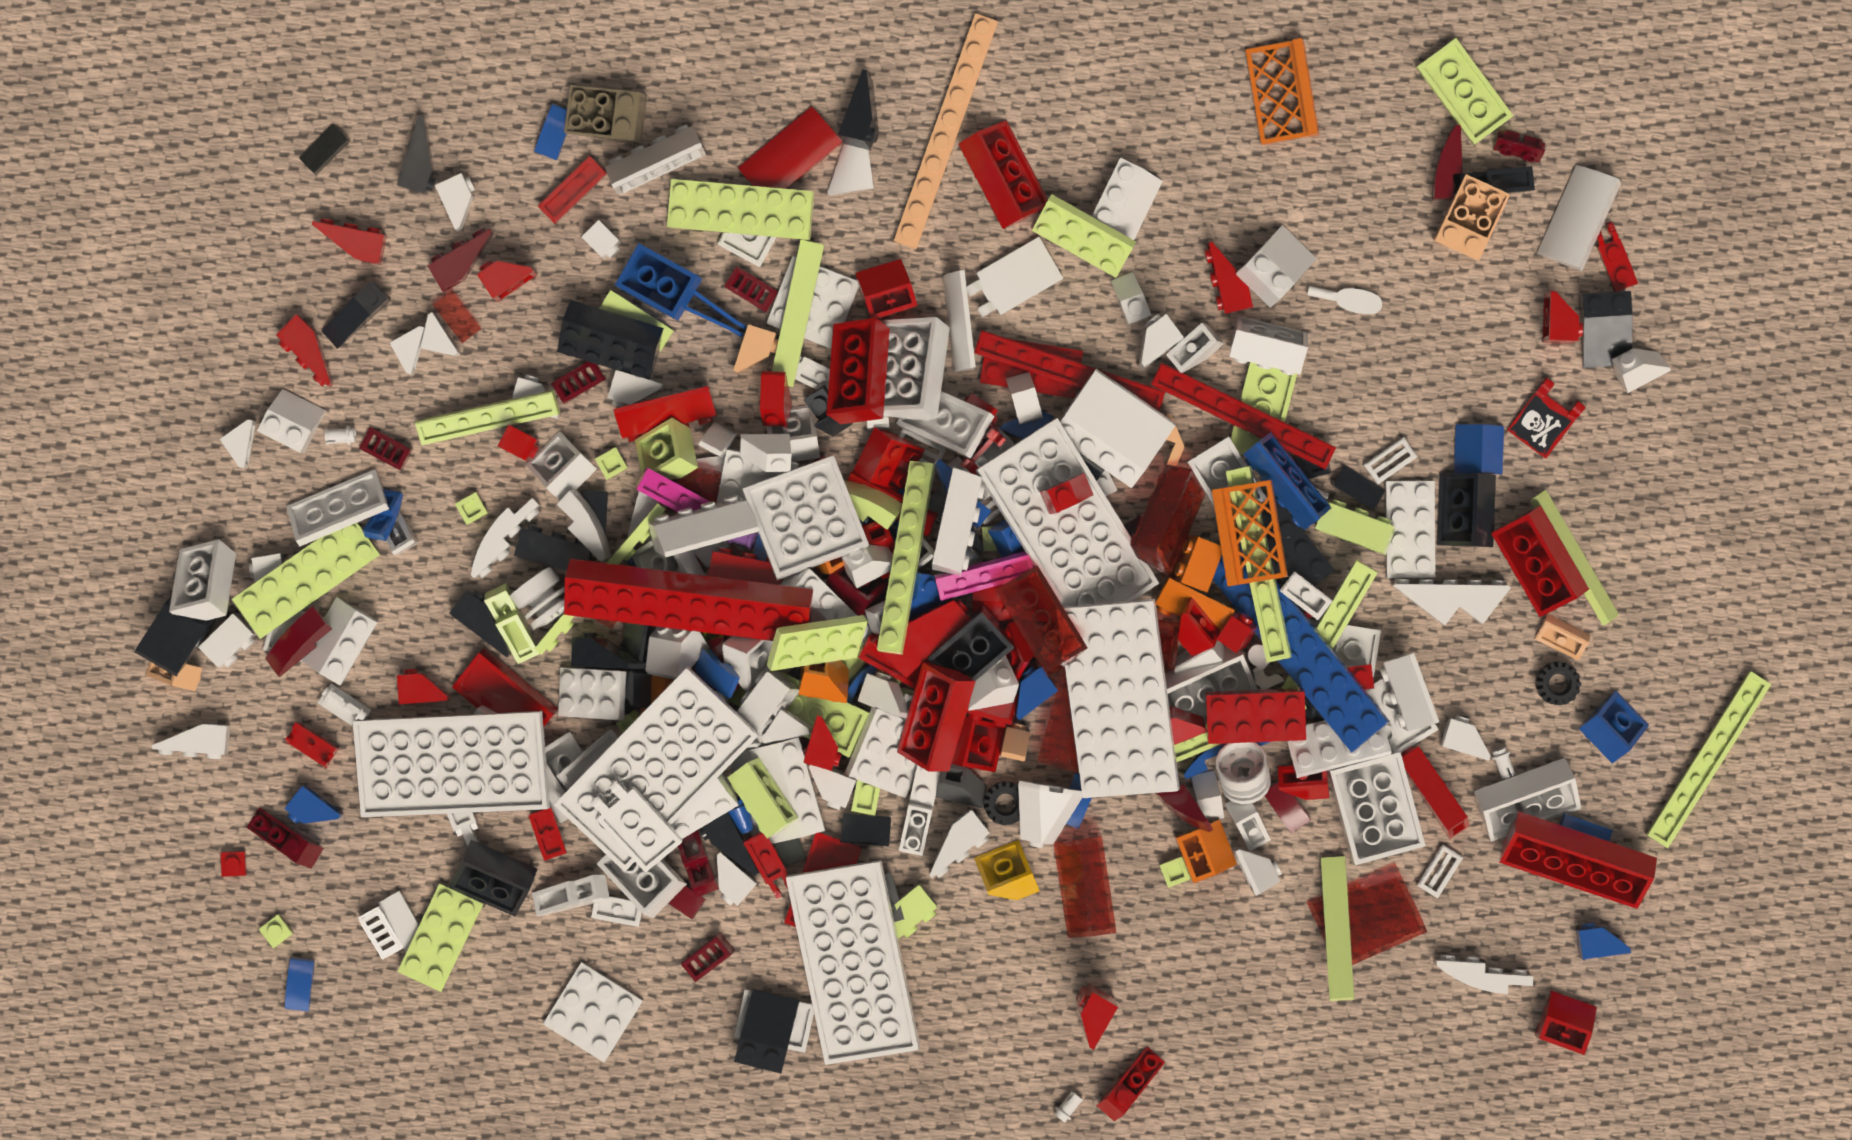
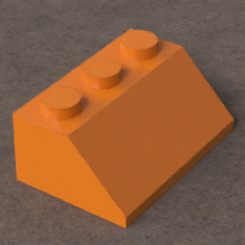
[1155,578,1235,633]

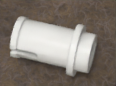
[324,426,356,445]
[1491,747,1516,780]
[1054,1091,1083,1122]

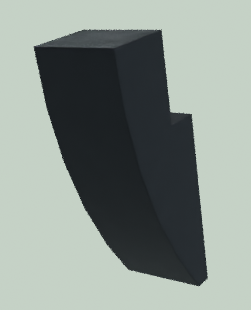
[1454,166,1535,194]

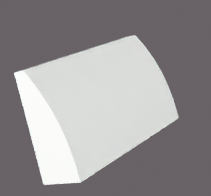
[1537,165,1621,271]
[943,270,976,372]

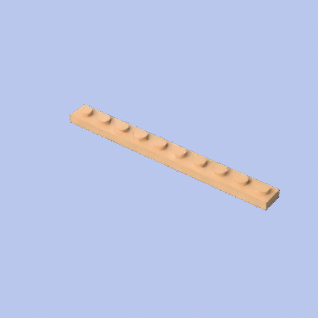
[894,13,998,249]

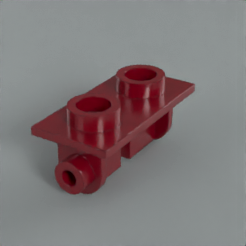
[1493,129,1546,163]

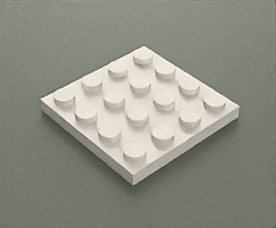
[742,455,869,580]

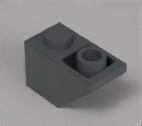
[935,764,987,808]

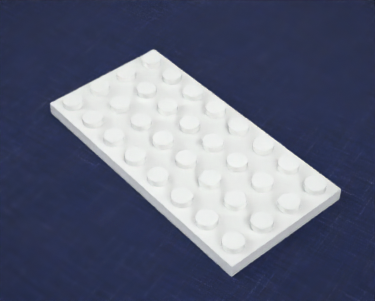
[976,418,1159,607]
[1057,599,1180,798]
[554,666,759,872]
[353,711,550,817]
[786,860,920,1065]

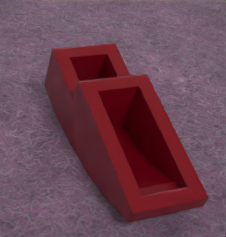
[1432,125,1463,201]
[265,606,332,677]
[1155,784,1213,832]
[678,830,719,897]

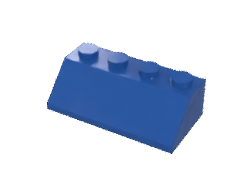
[1243,432,1332,530]

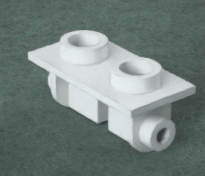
[317,684,371,727]

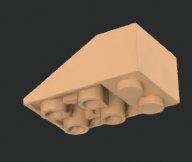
[1433,174,1510,261]

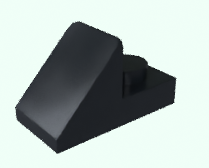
[804,385,853,437]
[624,669,652,714]

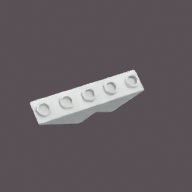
[1392,579,1511,625]

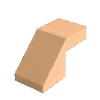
[1165,414,1184,470]

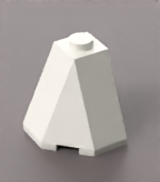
[1018,781,1083,848]

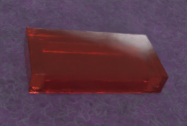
[433,290,481,344]

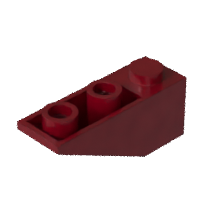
[427,228,494,292]
[247,807,324,869]

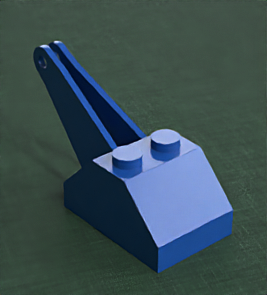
[615,243,747,338]

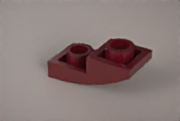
[1265,780,1311,833]
[668,885,706,919]

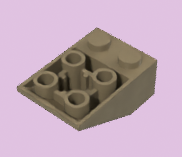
[564,85,647,144]

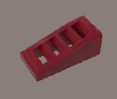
[724,266,778,313]
[551,362,606,405]
[359,427,413,471]
[681,932,735,983]

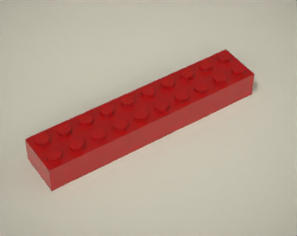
[564,559,813,641]

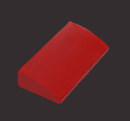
[738,106,843,189]
[452,647,559,728]

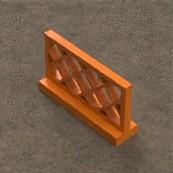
[1245,38,1320,145]
[1212,480,1288,587]

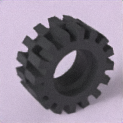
[1535,662,1581,705]
[984,781,1020,826]

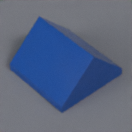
[1454,424,1504,475]

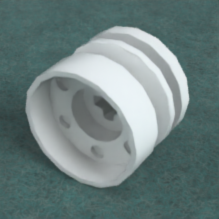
[509,567,565,630]
[1216,742,1271,804]

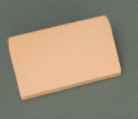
[1535,613,1590,660]

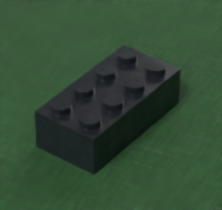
[557,300,664,380]
[1236,497,1335,587]

